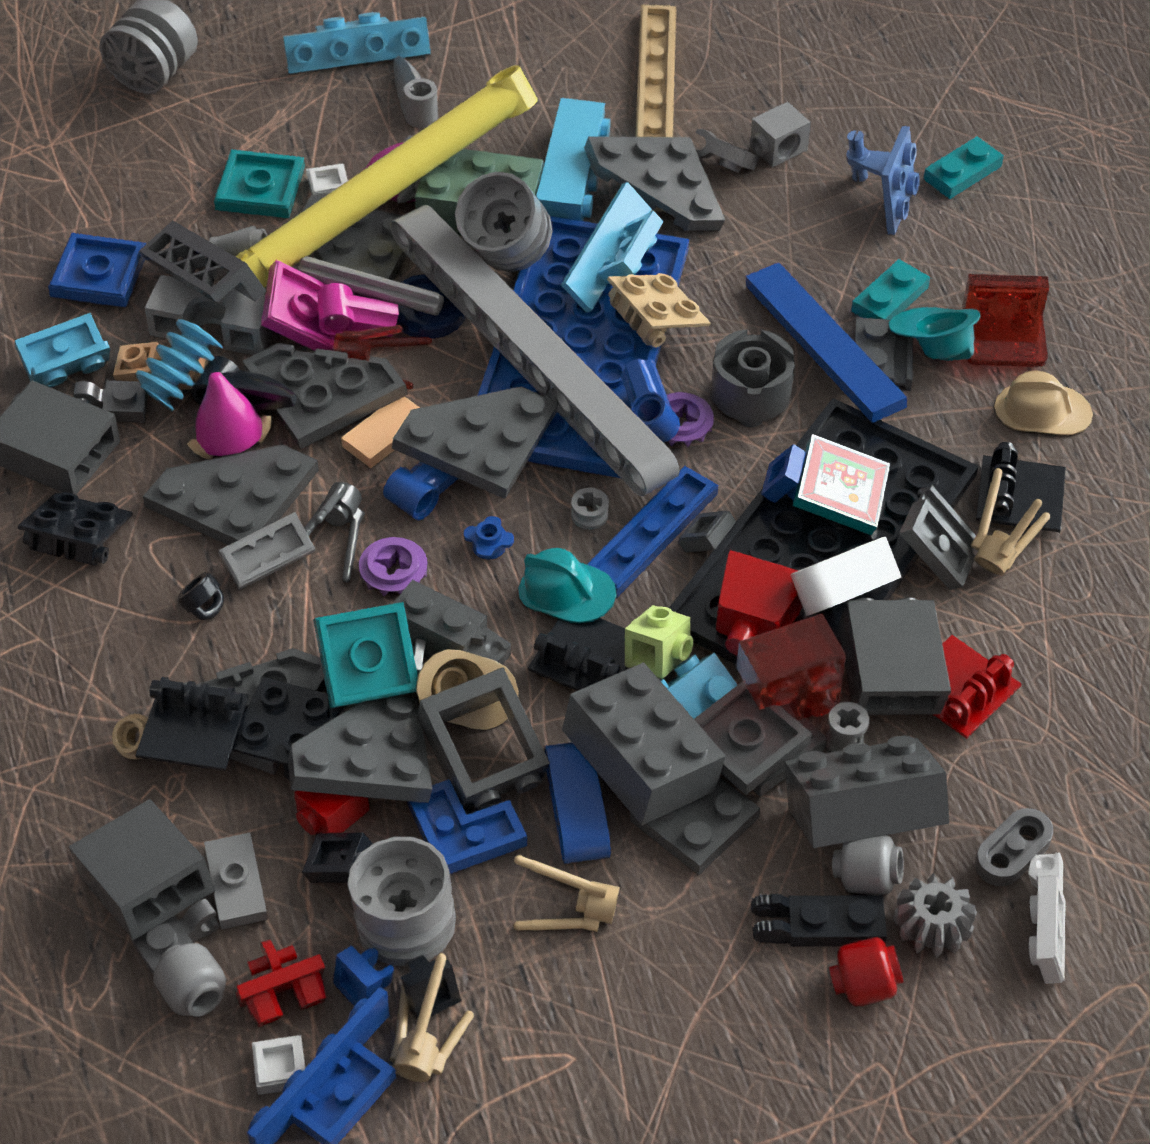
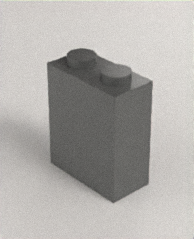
[0,380,120,495]
[838,597,951,715]
[68,799,216,940]

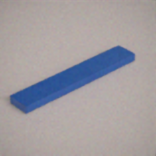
[746,262,907,423]

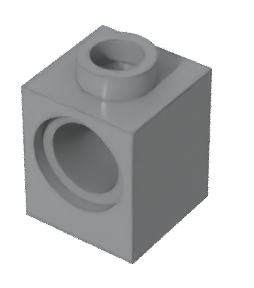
[750,102,811,167]

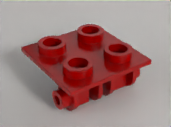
[933,635,1022,739]

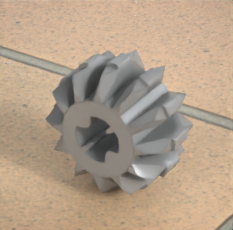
[894,873,976,958]

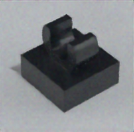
[401,955,462,1021]

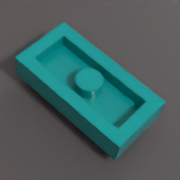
[923,136,1004,199]
[851,259,930,320]

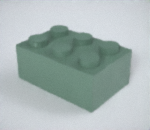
[415,149,543,236]

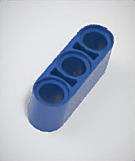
[544,742,611,864]

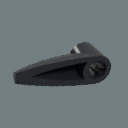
[191,356,296,410]

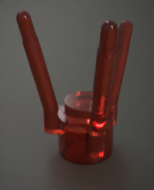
[333,325,432,389]

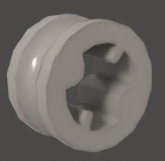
[571,487,609,530]

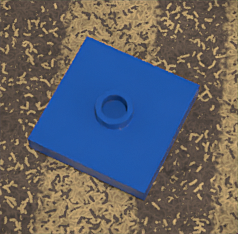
[48,233,146,307]

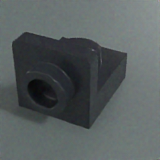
[302,832,373,883]

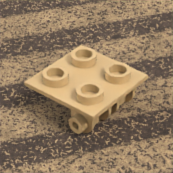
[607,273,711,347]

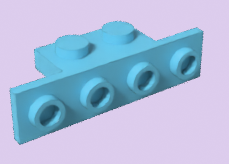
[283,12,431,74]
[561,182,663,313]

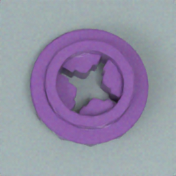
[653,392,714,447]
[359,537,427,596]

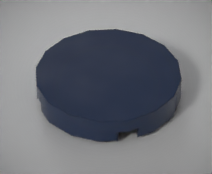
[396,274,466,340]

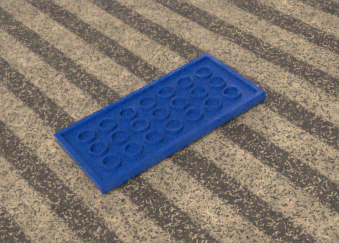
[477,216,689,478]

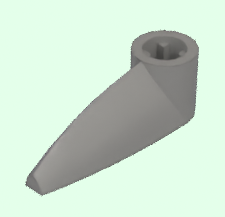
[393,55,438,128]

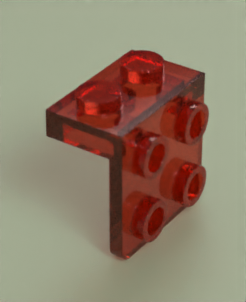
[962,274,1049,367]

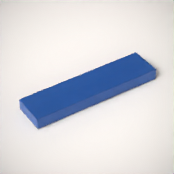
[587,466,718,598]

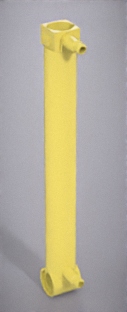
[236,65,538,288]

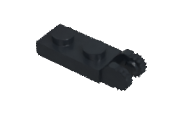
[751,894,887,947]

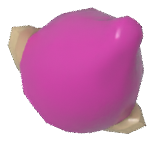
[187,372,271,460]

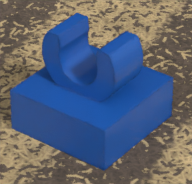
[761,444,807,503]
[333,945,394,1006]

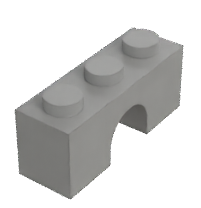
[145,275,274,355]

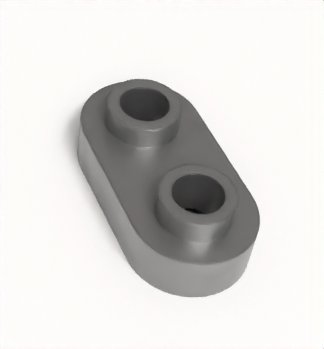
[975,808,1053,886]

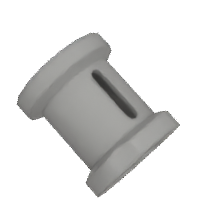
[826,701,869,753]

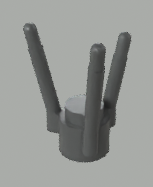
[304,482,365,583]

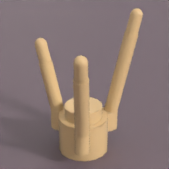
[971,468,1050,575]
[513,855,620,932]
[389,953,474,1082]

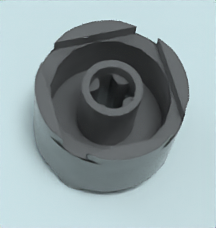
[710,330,795,427]

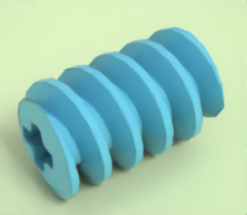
[135,319,223,412]

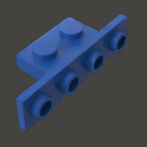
[247,987,396,1144]

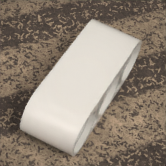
[790,536,902,616]

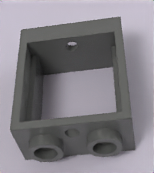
[417,667,550,811]

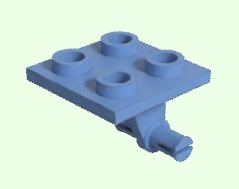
[846,126,919,235]

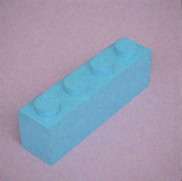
[536,98,611,221]

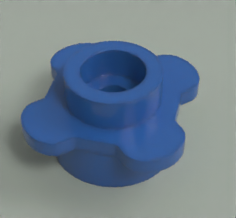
[464,516,514,559]

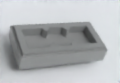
[218,512,315,590]
[204,832,268,930]

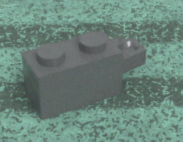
[393,579,511,665]

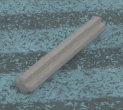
[298,256,444,316]

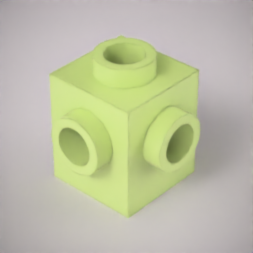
[625,605,693,679]

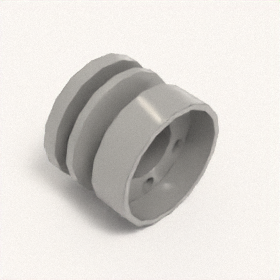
[99,0,198,94]
[455,172,553,272]
[348,837,456,966]

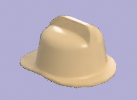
[994,370,1093,435]
[416,649,519,730]

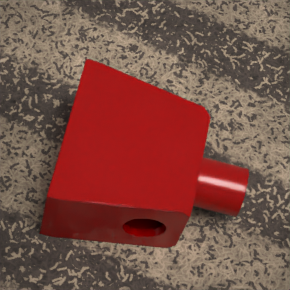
[716,550,803,656]

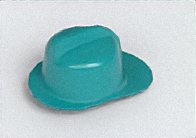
[889,307,981,361]
[518,548,617,623]

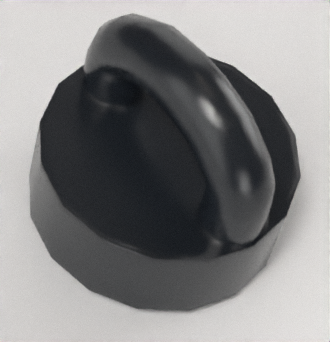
[177,572,224,620]

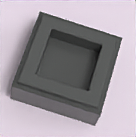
[678,511,736,553]

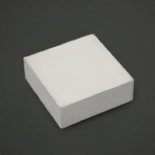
[306,164,348,197]
[252,1035,305,1095]

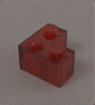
[737,614,846,720]

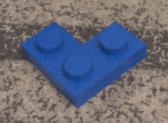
[407,779,527,874]

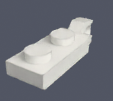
[1028,853,1065,984]

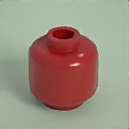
[829,937,904,1007]

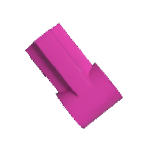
[317,283,399,337]

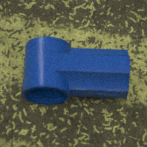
[620,358,680,443]
[383,461,459,520]

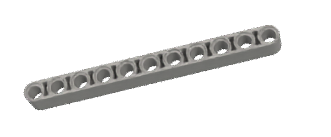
[390,205,680,496]

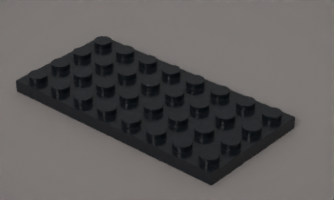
[669,398,978,704]

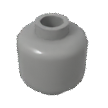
[832,835,904,895]
[153,943,226,1016]

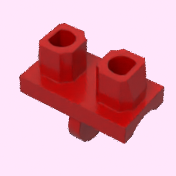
[235,939,326,1027]

